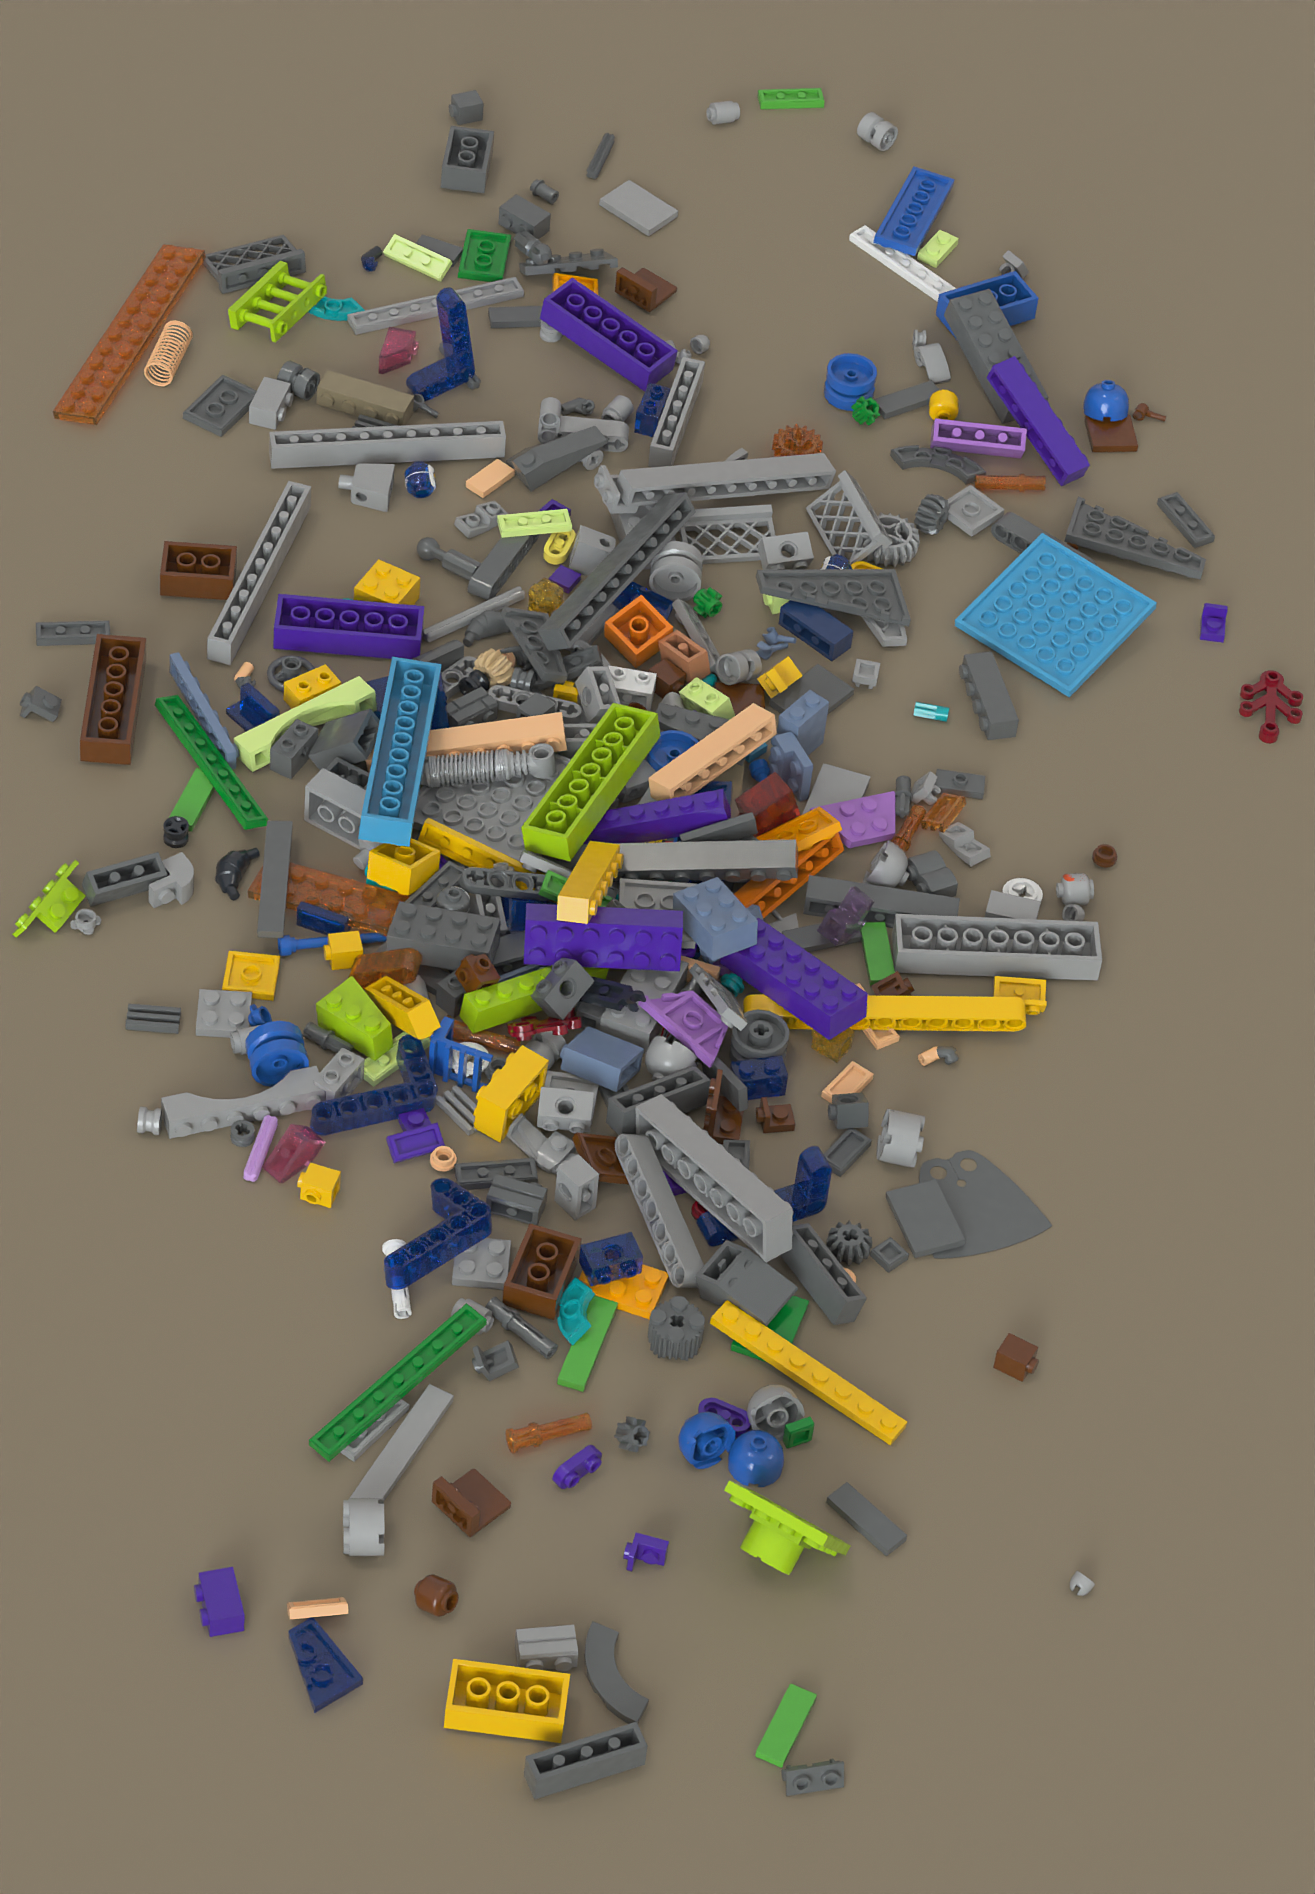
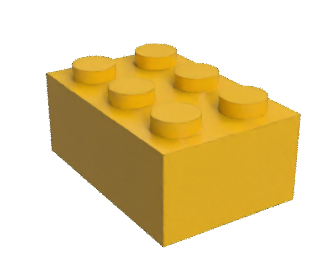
[473,1045,549,1143]

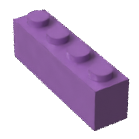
[930,418,1027,459]

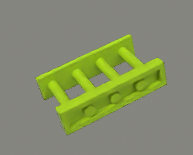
[228,261,327,343]

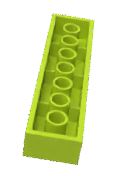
[521,703,661,861]

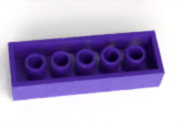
[540,278,678,392]
[273,594,424,659]
[524,903,683,972]
[720,918,868,1040]

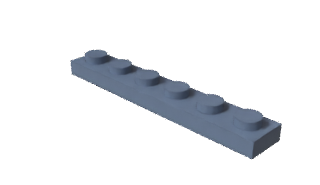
[170,652,239,770]

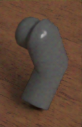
[561,398,595,416]

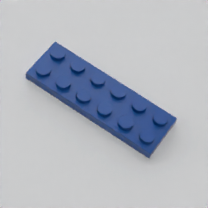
[873,166,955,256]

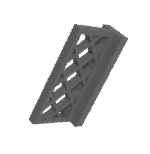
[201,235,306,294]

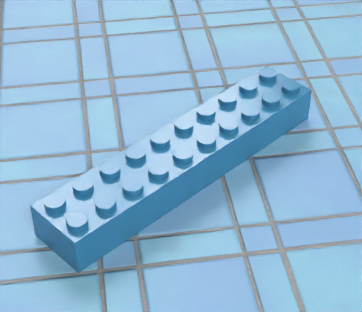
[358,657,442,847]

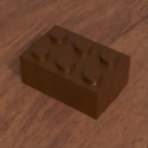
[160,541,237,600]
[502,1223,582,1320]

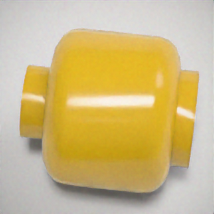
[929,389,959,420]

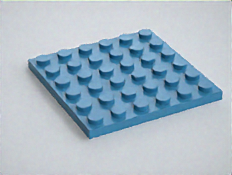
[955,533,1157,698]

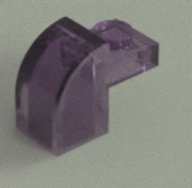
[817,887,875,946]

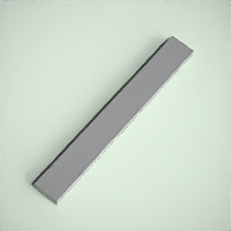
[347,277,524,335]

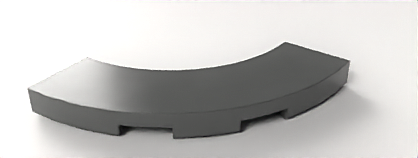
[890,445,986,485]
[584,1621,649,1724]

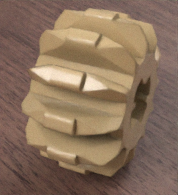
[473,648,514,689]

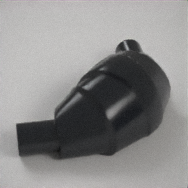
[215,848,260,901]

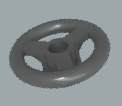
[267,656,315,692]

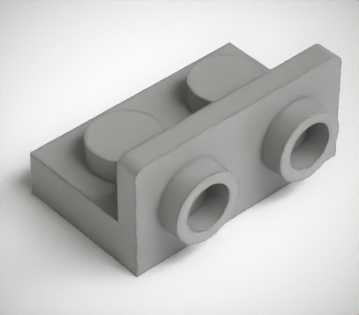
[314,1048,365,1113]

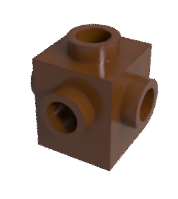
[455,953,501,993]

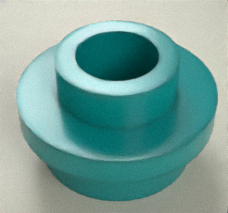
[720,973,745,997]

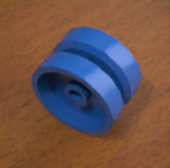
[824,353,877,411]
[647,730,699,772]
[245,1021,309,1087]

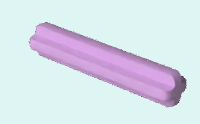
[243,1115,278,1182]

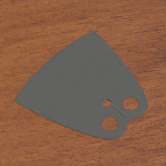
[919,1150,1052,1258]

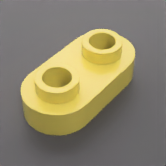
[543,529,576,565]

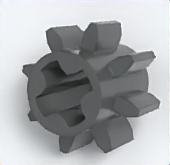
[614,1416,650,1453]

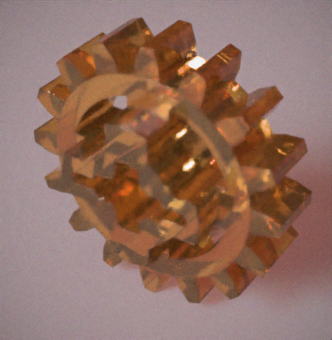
[772,424,823,457]

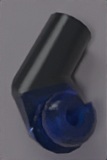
[361,246,382,272]

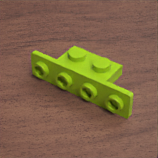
[12,859,86,938]

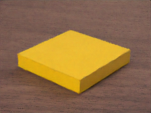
[222,951,280,1001]

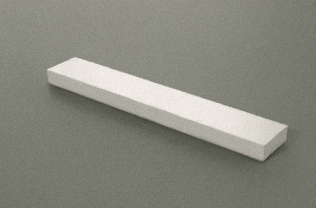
[849,225,956,302]

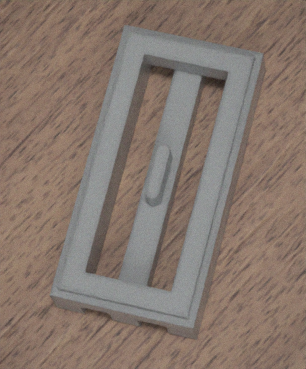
[435,1085,478,1136]

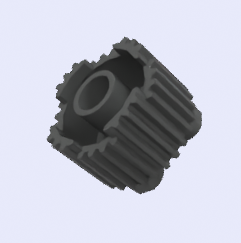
[648,1296,705,1361]

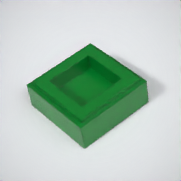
[783,1417,814,1448]

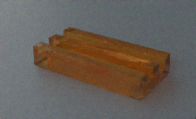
[921,793,966,833]

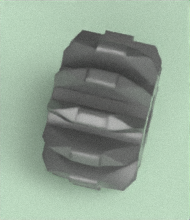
[914,494,950,535]
[826,1220,872,1266]

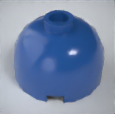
[1083,380,1129,421]
[678,1412,735,1469]
[728,1430,784,1487]

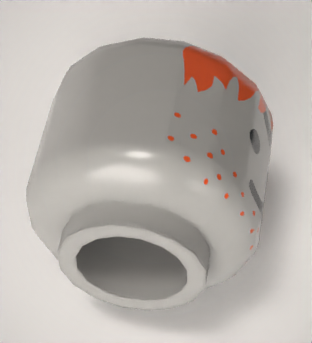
[1056,873,1094,906]

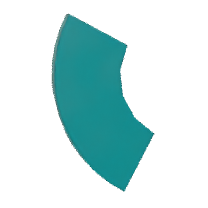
[308,296,365,321]
[557,1277,595,1346]

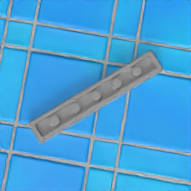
[348,1384,454,1501]

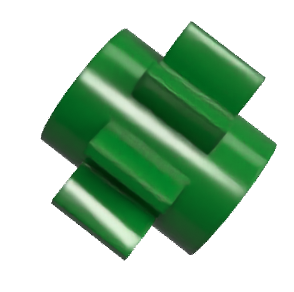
[851,396,880,426]
[693,587,722,618]

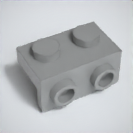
[594,465,638,514]

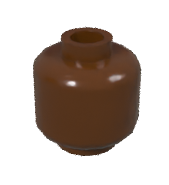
[414,1574,459,1617]

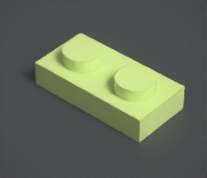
[917,230,959,268]

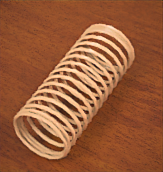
[144,320,193,386]

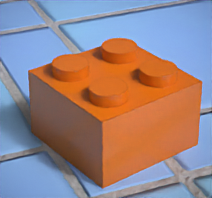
[604,595,673,668]

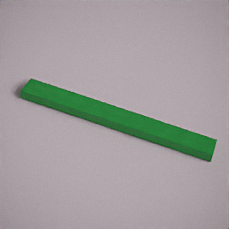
[155,695,269,830]
[309,1303,487,1462]

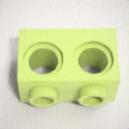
[679,677,735,720]

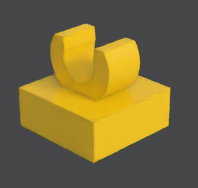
[553,681,579,704]

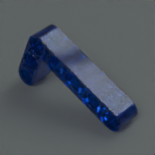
[406,287,475,402]
[310,1034,438,1136]
[696,1146,832,1247]
[384,1178,492,1290]

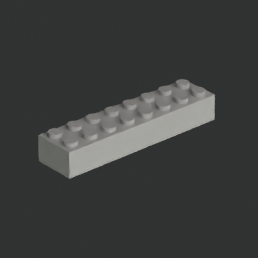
[892,914,1102,981]
[635,1094,793,1262]

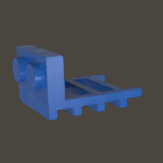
[428,1016,493,1093]

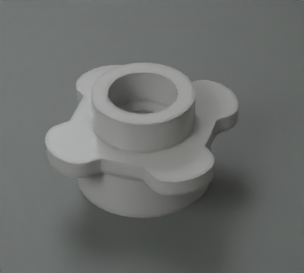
[70,909,101,935]

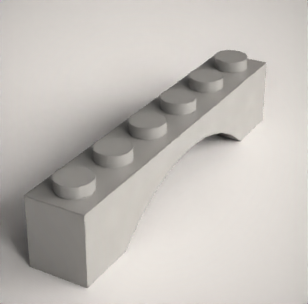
[161,1066,325,1139]

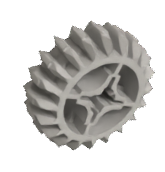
[856,512,920,568]

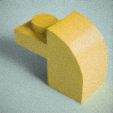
[757,656,803,698]

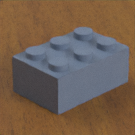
[673,877,758,961]

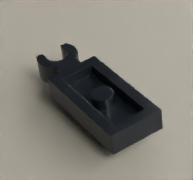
[579,976,646,1012]

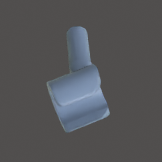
[762,627,797,646]
[756,641,788,660]

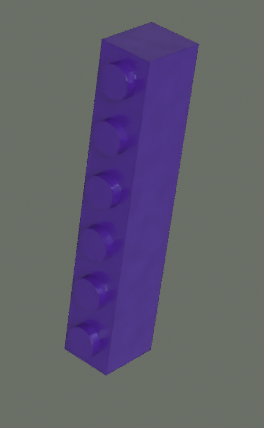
[987,356,1090,487]
[583,789,731,844]

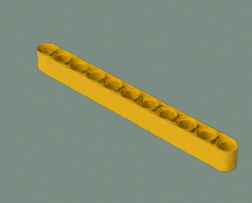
[743,994,1026,1032]

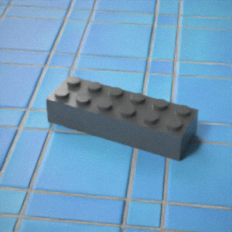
[944,289,1049,424]

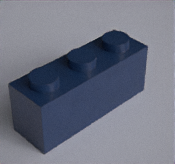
[778,600,853,662]

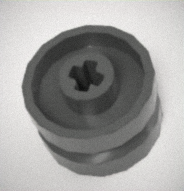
[729,1009,790,1077]

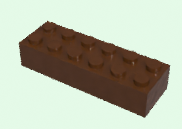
[80,634,146,765]

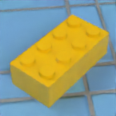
[444,1659,570,1743]

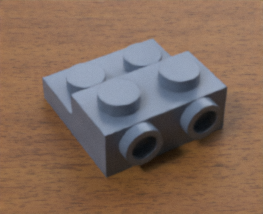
[768,731,813,802]

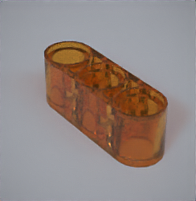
[348,948,422,990]

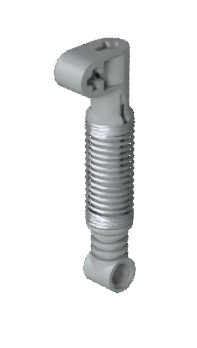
[421,743,556,788]

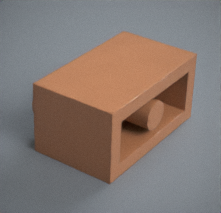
[658,630,711,683]

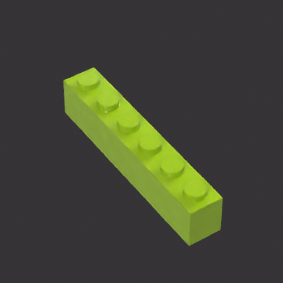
[459,965,609,1034]

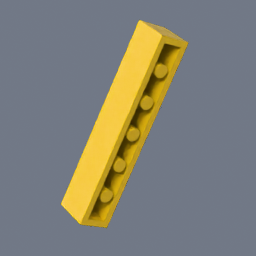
[557,841,623,924]

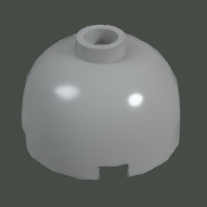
[862,840,909,888]
[645,1036,699,1081]
[747,1384,805,1441]

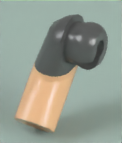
[234,662,256,692]
[918,1046,959,1066]

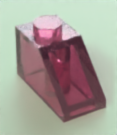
[379,327,419,374]
[262,1124,325,1183]

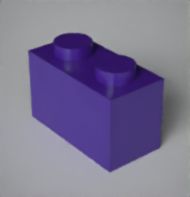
[194,1567,245,1637]

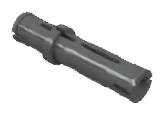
[486,1297,558,1359]

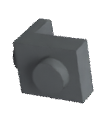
[20,686,62,722]
[472,1340,519,1381]

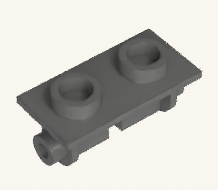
[781,1758,844,1796]

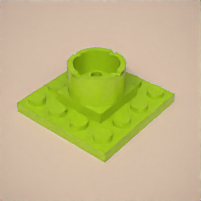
[724,1480,851,1575]

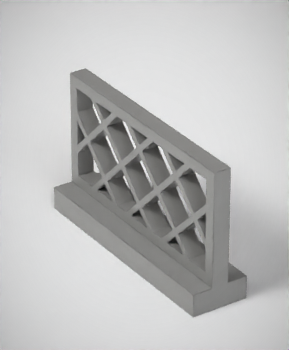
[806,470,893,569]
[678,504,776,564]

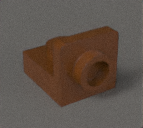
[871,971,915,996]
[755,1097,795,1133]

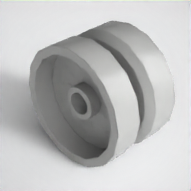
[649,541,703,602]

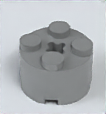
[876,1109,925,1168]
[343,1498,384,1556]

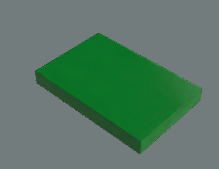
[458,229,512,282]
[731,1295,809,1362]

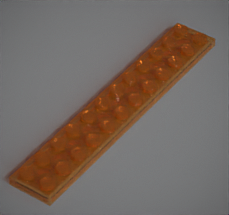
[53,244,206,425]

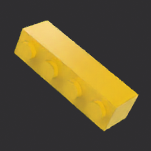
[365,976,441,1040]

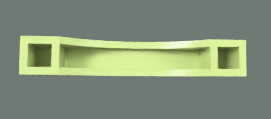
[234,676,377,772]

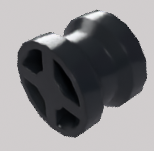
[459,669,490,695]
[163,816,189,848]

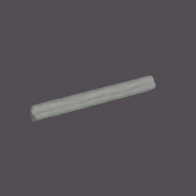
[422,586,525,643]

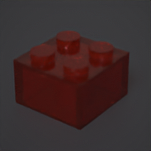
[735,772,801,838]

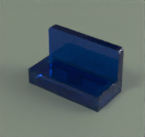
[226,682,280,732]
[296,901,355,936]

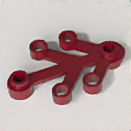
[1239,670,1303,744]
[507,1007,582,1041]

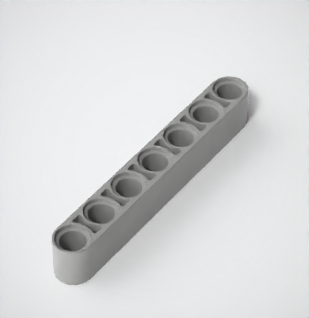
[615,1134,704,1288]

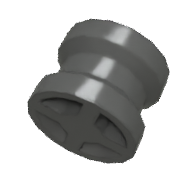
[510,667,536,692]

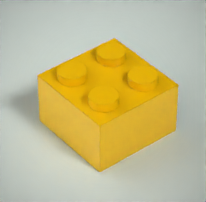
[354,559,420,605]
[367,838,441,896]

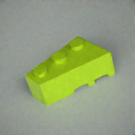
[316,976,393,1061]

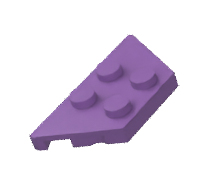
[810,791,895,848]
[638,991,728,1068]

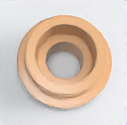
[430,1146,457,1172]

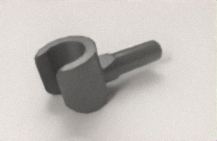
[413,394,439,418]

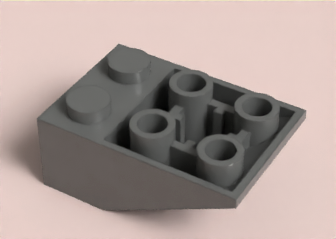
[695,1240,798,1326]

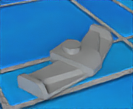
[507,1113,576,1175]

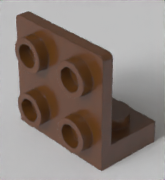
[615,267,677,312]
[703,1069,744,1144]
[432,1469,511,1537]

